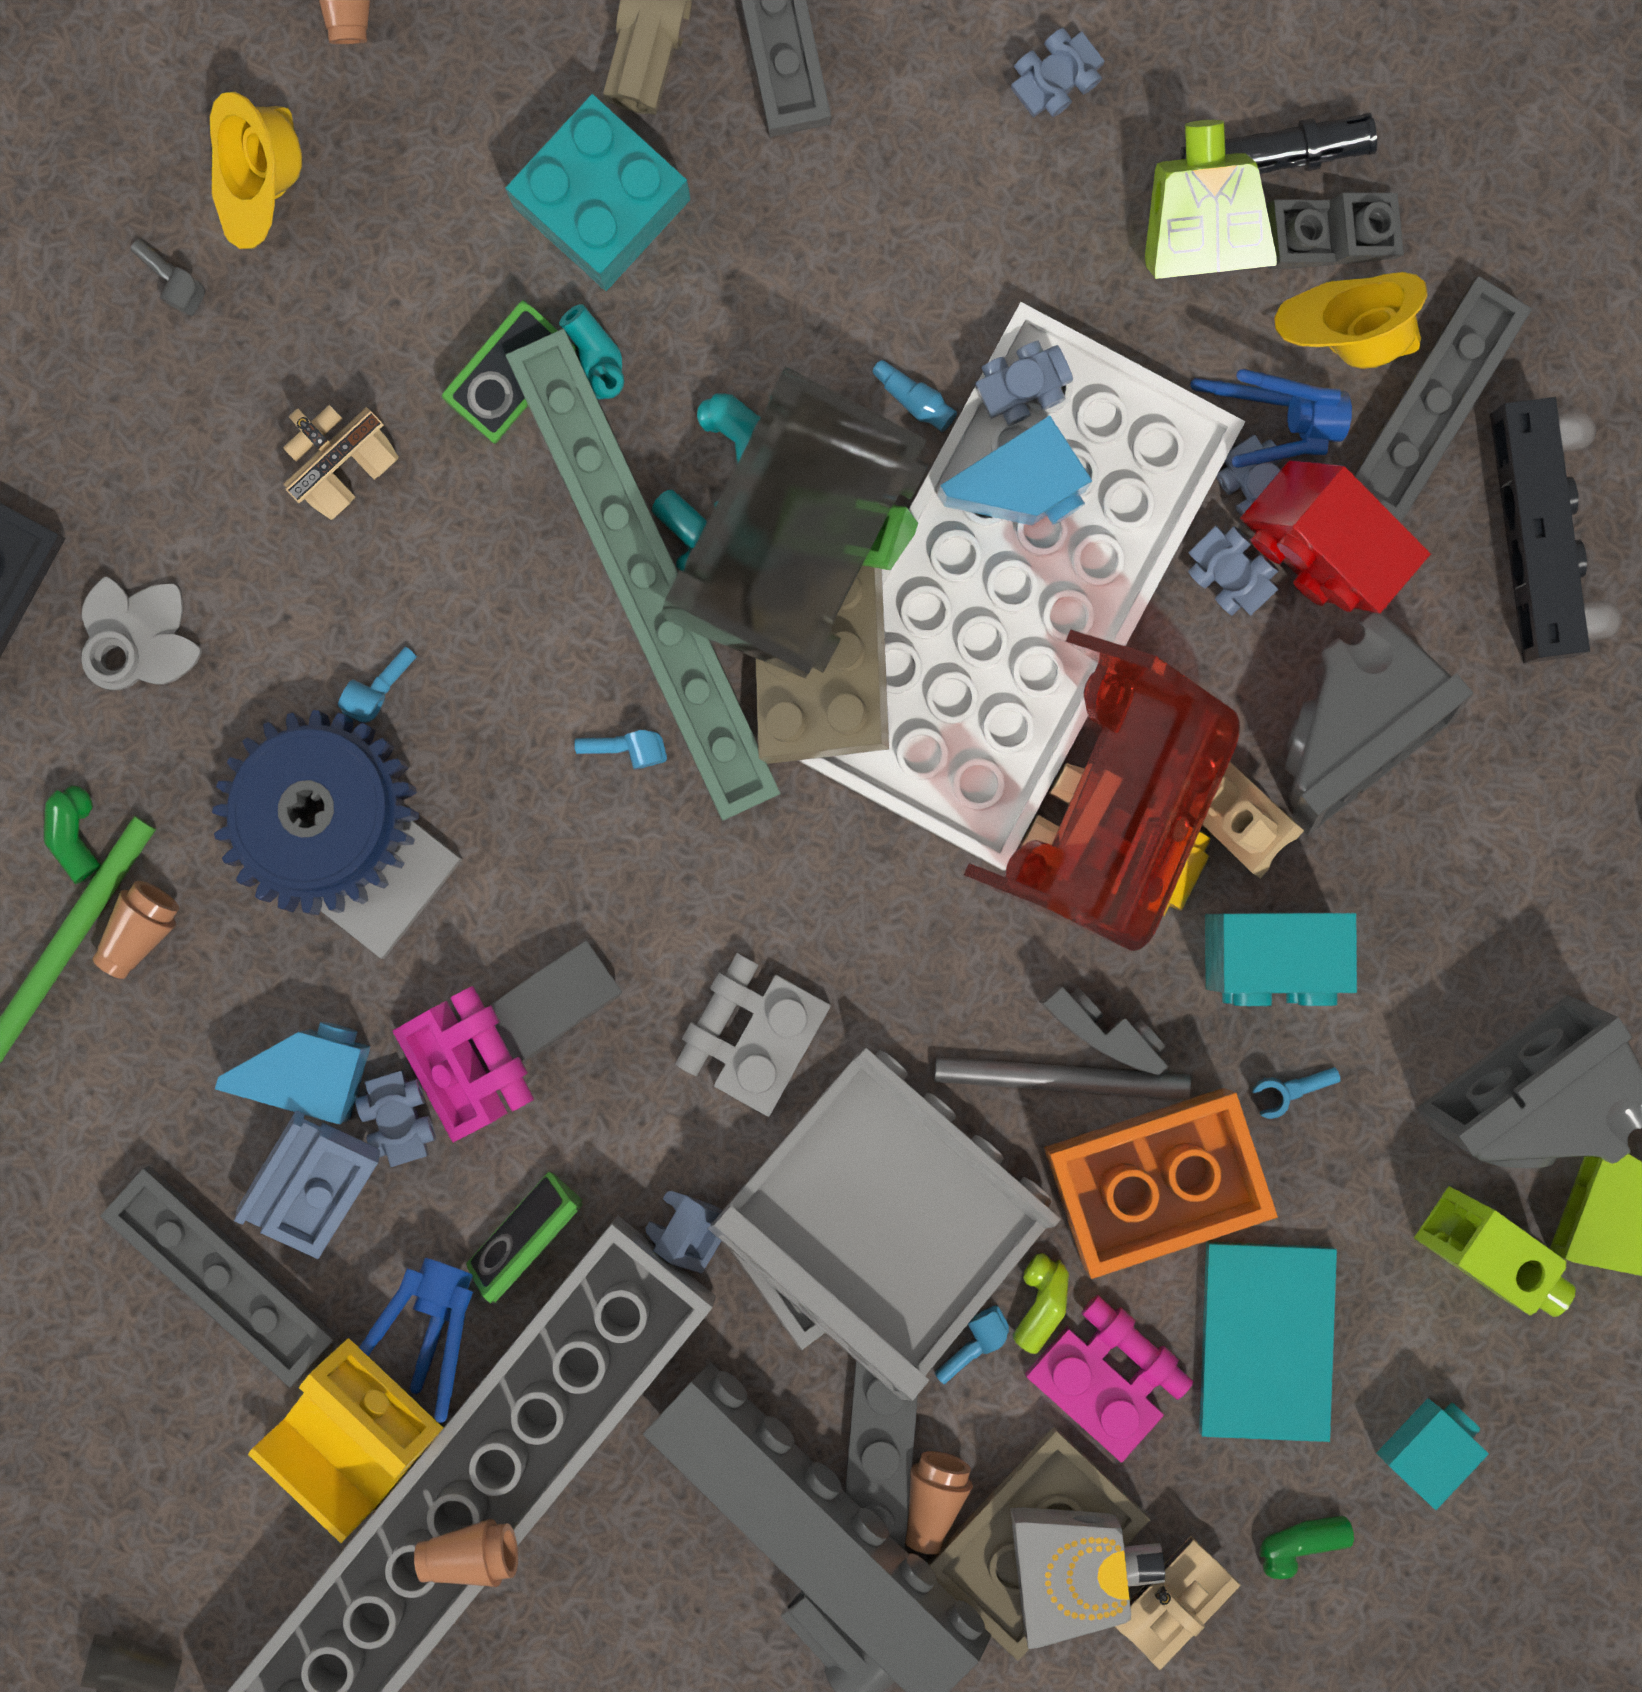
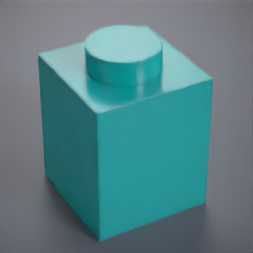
[1376,1398,1489,1510]

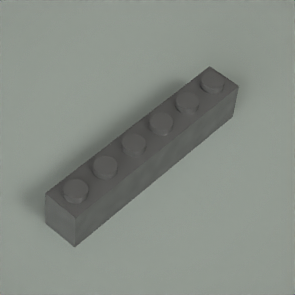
[643,1362,992,1692]

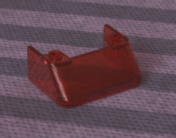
[964,629,1240,951]

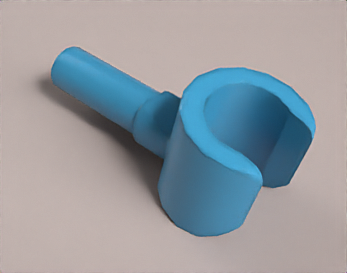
[338,647,417,722]
[575,730,667,770]
[1252,1067,1341,1119]
[934,1305,1009,1384]

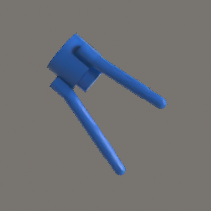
[1190,369,1352,468]
[359,1258,473,1423]

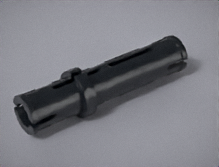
[1180,112,1377,174]

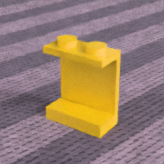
[248,1338,443,1543]

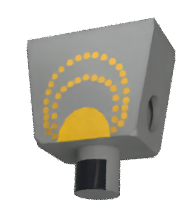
[1010,1507,1165,1649]

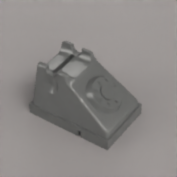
[1284,612,1474,836]
[1416,995,1642,1168]

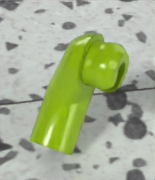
[1012,1253,1069,1354]

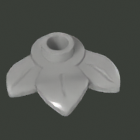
[82,577,202,690]

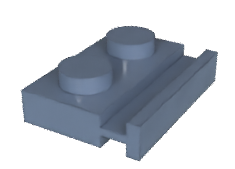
[234,1110,380,1259]

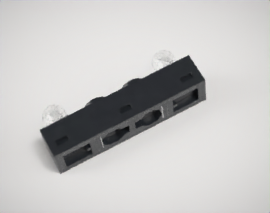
[1490,397,1622,664]

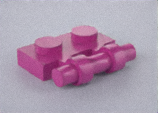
[392,986,535,1143]
[1025,1295,1193,1463]

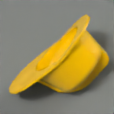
[210,92,302,249]
[1274,272,1428,369]

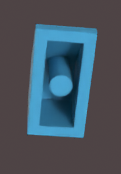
[937,415,1092,526]
[215,1022,371,1124]

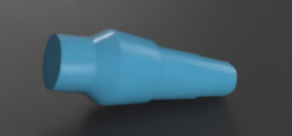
[872,360,957,432]

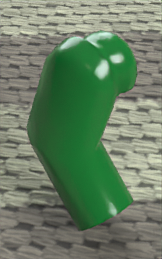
[43,785,101,884]
[1259,1515,1354,1579]

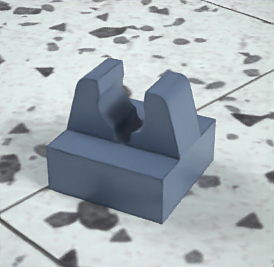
[646,1191,723,1273]

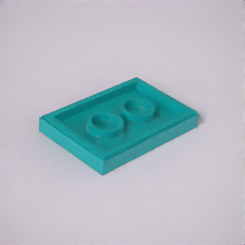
[1199,1242,1337,1442]

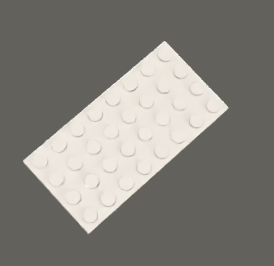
[797,302,1245,871]

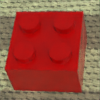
[1240,460,1431,614]

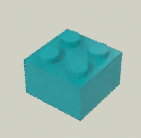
[505,94,691,291]
[1205,913,1357,1006]

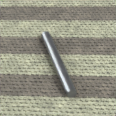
[934,1057,1191,1100]

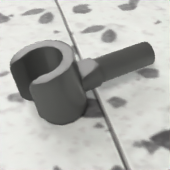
[131,239,205,316]

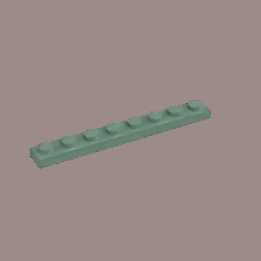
[506,329,780,821]

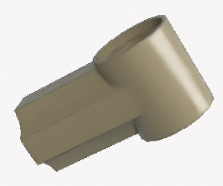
[603,0,692,115]

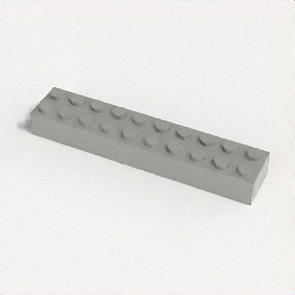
[226,1215,716,1692]

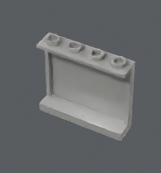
[707,1048,1061,1401]

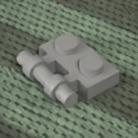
[675,953,831,1117]

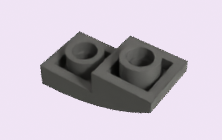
[1266,193,1404,269]
[491,940,622,1063]
[1039,985,1168,1075]

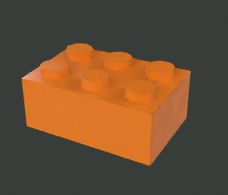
[1044,1088,1278,1279]

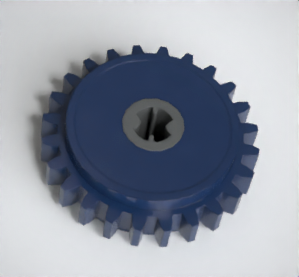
[212,710,419,915]

